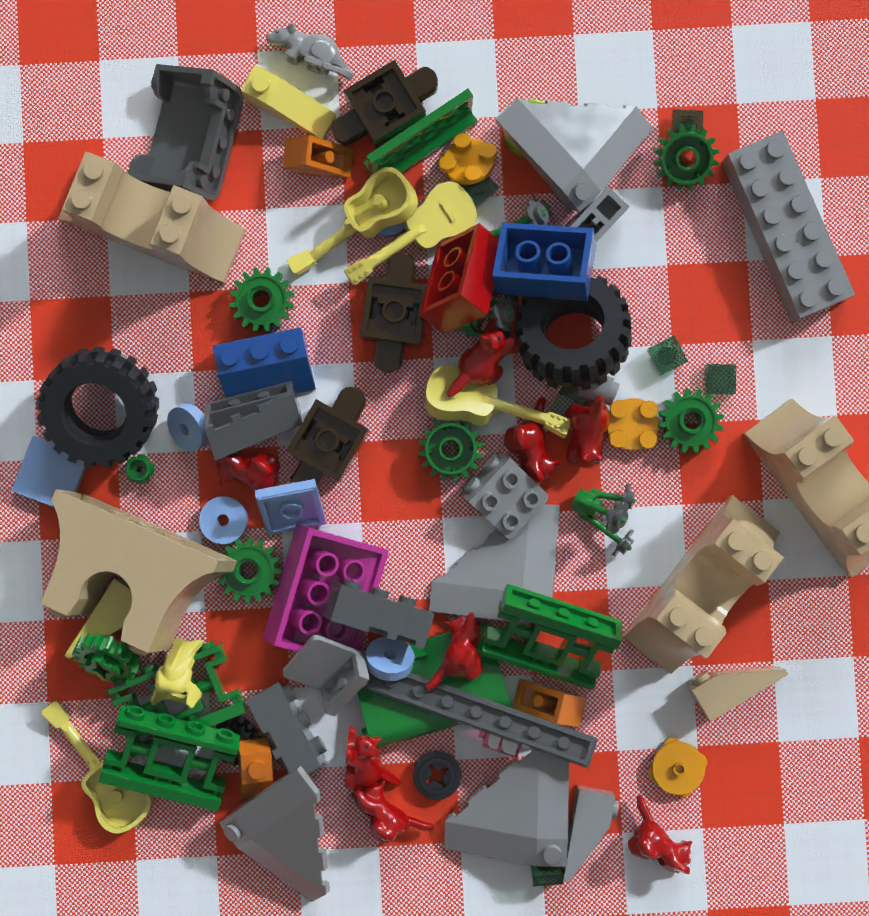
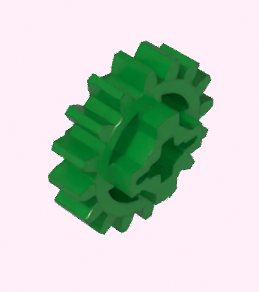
[72,633,141,683]

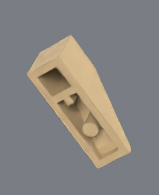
[687,666,788,722]

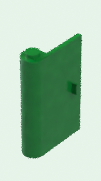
[357,621,512,749]

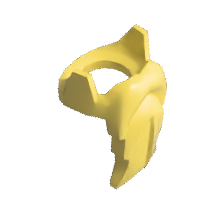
[151,638,203,709]

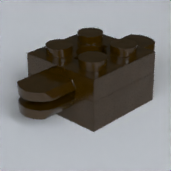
[332,60,438,150]
[360,253,427,373]
[286,387,370,488]

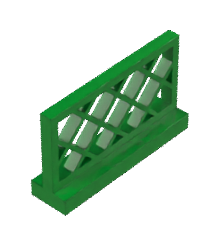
[363,88,478,175]

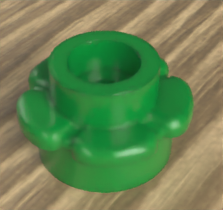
[126,454,155,484]

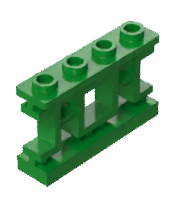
[480,584,622,690]
[106,640,249,759]
[98,705,240,812]

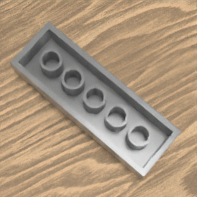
[721,131,855,323]

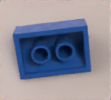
[213,327,316,398]

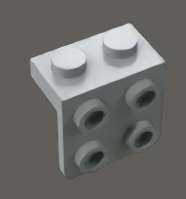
[460,452,548,539]
[283,635,369,717]

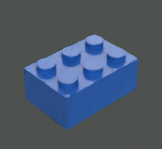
[492,222,596,301]

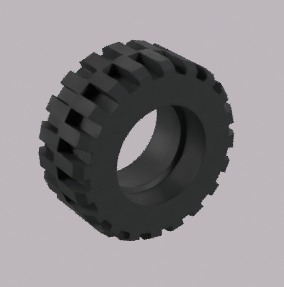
[514,275,632,391]
[36,347,159,468]

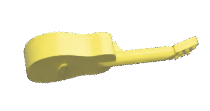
[287,167,418,276]
[344,181,477,285]
[424,365,570,438]
[41,701,153,834]

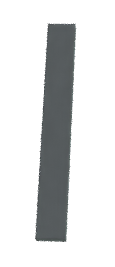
[361,671,598,769]

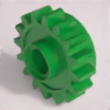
[653,123,719,190]
[229,267,295,333]
[658,388,724,454]
[418,420,483,482]
[217,537,283,604]

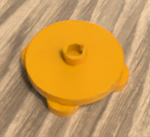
[439,133,498,185]
[607,398,659,450]
[648,737,707,797]

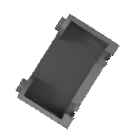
[128,64,244,201]

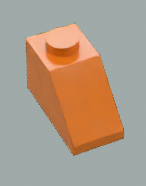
[283,135,353,179]
[512,679,587,727]
[237,737,273,799]

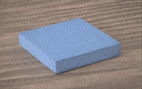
[11,435,87,507]
[255,479,326,535]

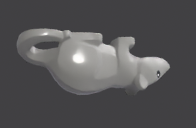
[265,23,354,81]

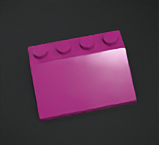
[262,523,389,651]

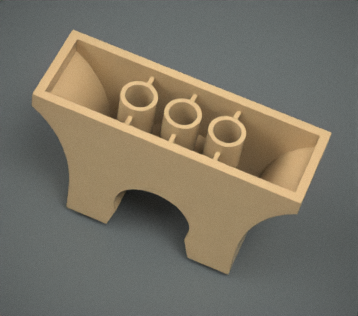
[58,151,246,284]
[742,399,869,578]
[40,489,237,655]
[622,495,784,674]

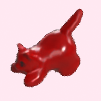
[447,320,517,397]
[565,396,610,467]
[504,397,561,483]
[216,451,280,491]
[425,612,483,691]
[345,726,401,790]
[351,780,434,843]
[628,795,693,875]

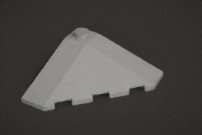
[494,99,653,212]
[429,504,560,624]
[444,749,569,867]
[219,766,330,902]

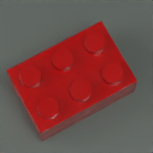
[419,223,499,334]

